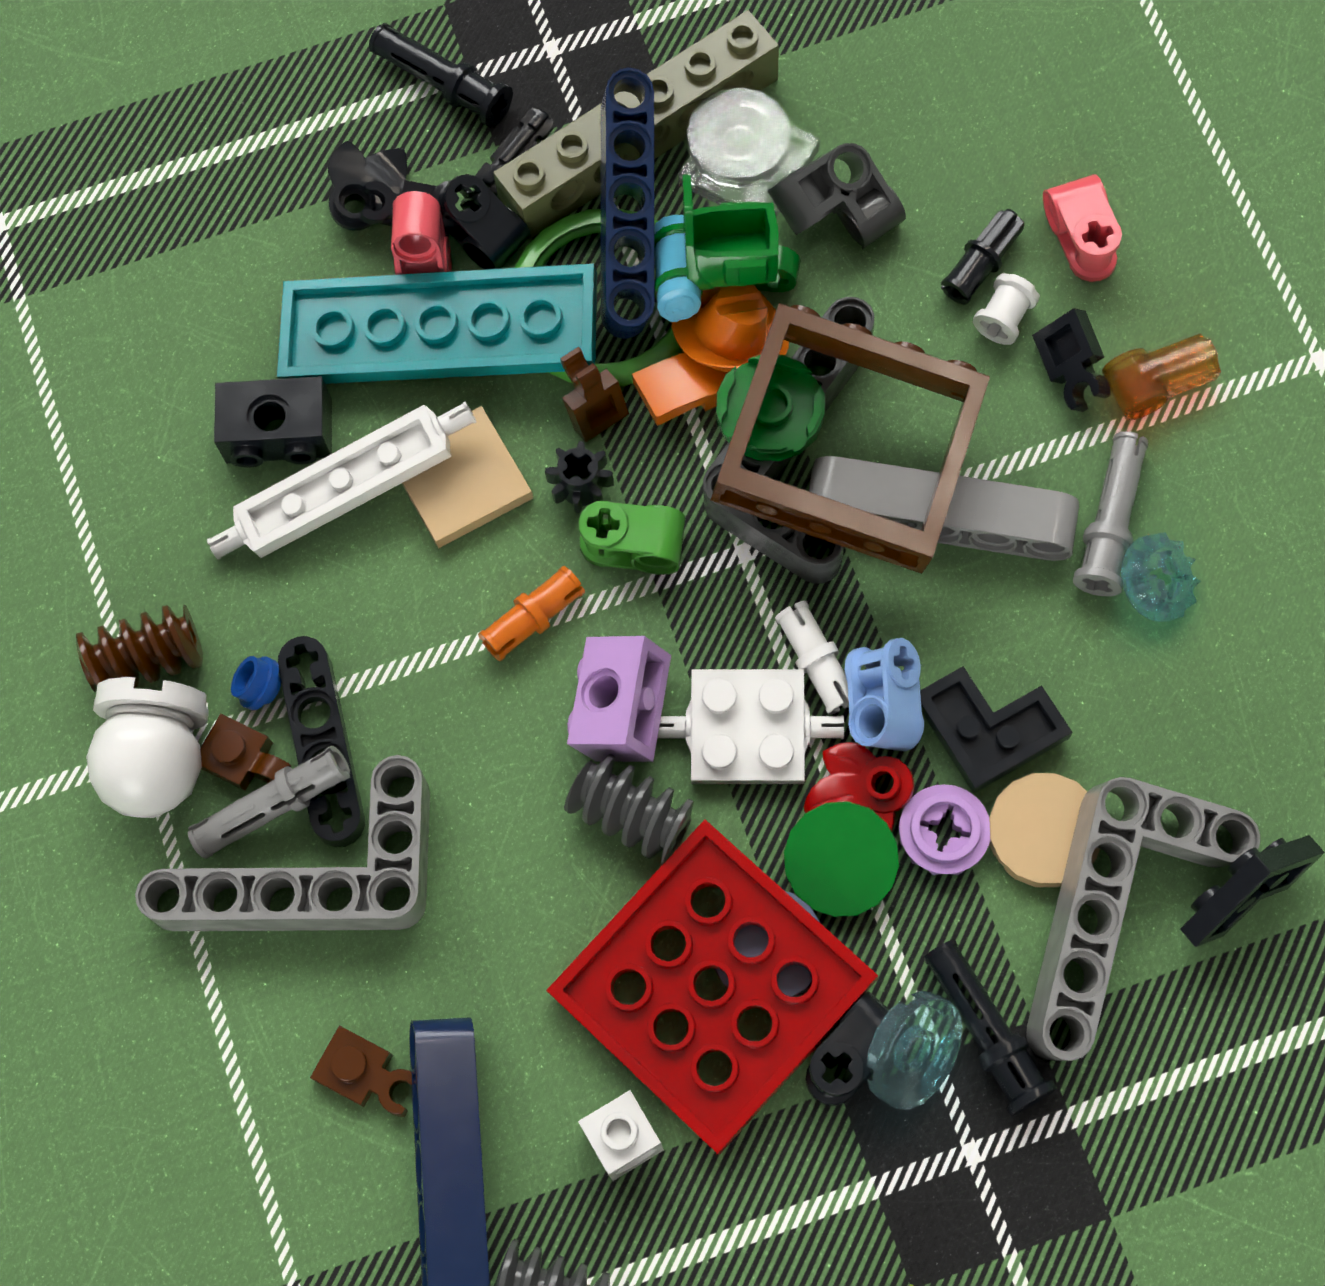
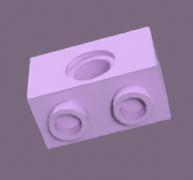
[567,636,671,762]

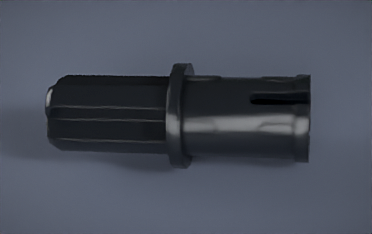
[941,209,1024,305]

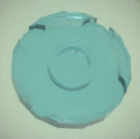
[867,990,962,1110]

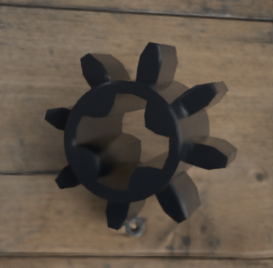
[545,441,614,513]

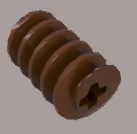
[76,604,203,692]

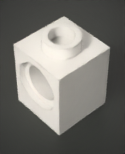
[578,1090,664,1181]

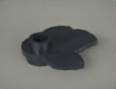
[328,141,407,231]

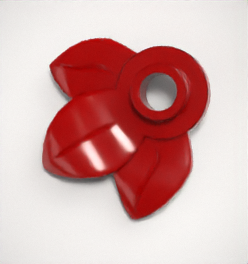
[803,742,914,831]

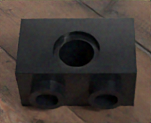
[214,376,332,468]

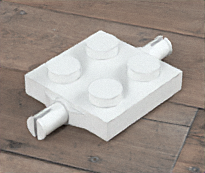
[657,669,844,784]

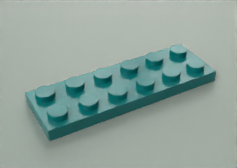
[277,263,597,384]

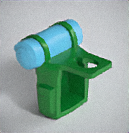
[654,174,779,322]

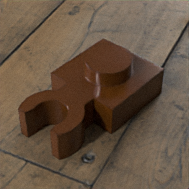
[310,1025,412,1117]

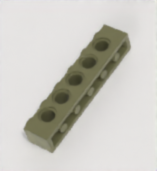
[493,10,779,241]

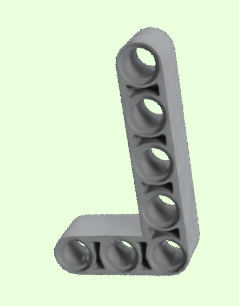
[135,755,430,931]
[1026,777,1260,1061]

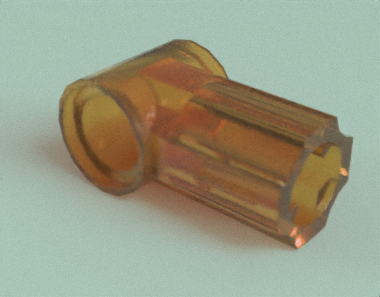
[1102,333,1221,420]

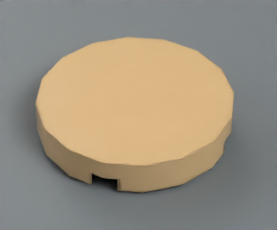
[989,773,1100,887]

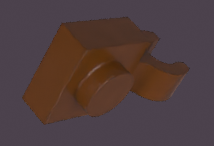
[560,347,629,443]
[200,714,291,791]

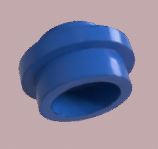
[231,656,281,711]

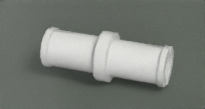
[775,601,849,715]

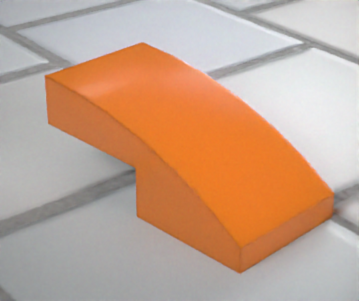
[632,352,728,426]

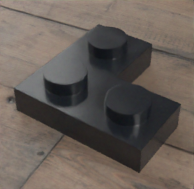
[920,666,1073,794]
[1180,835,1325,947]

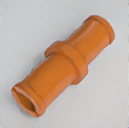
[478,566,585,661]

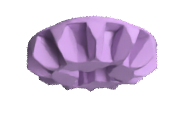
[899,785,990,876]

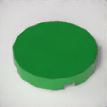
[716,355,825,461]
[784,801,899,917]

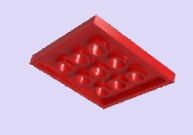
[546,819,879,1155]

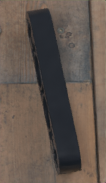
[278,636,365,847]

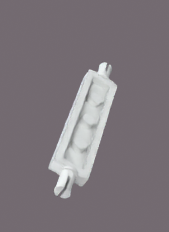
[207,401,476,560]

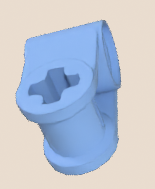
[845,638,924,751]

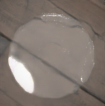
[687,87,791,188]

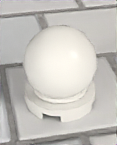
[86,677,209,818]

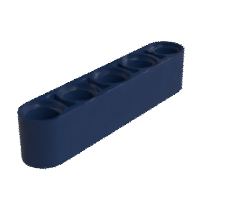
[600,68,654,339]
[409,1017,490,1286]

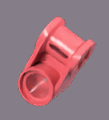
[1043,174,1122,282]
[391,191,452,275]

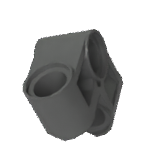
[767,143,906,249]

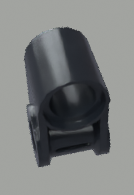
[430,174,531,270]
[805,991,913,1106]

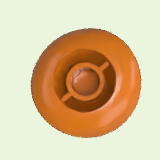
[671,285,789,372]

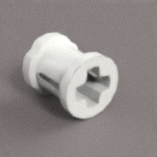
[973,273,1040,345]

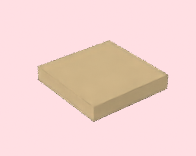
[402,406,533,549]

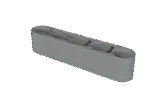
[808,456,1080,561]

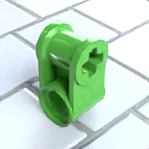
[579,501,685,575]

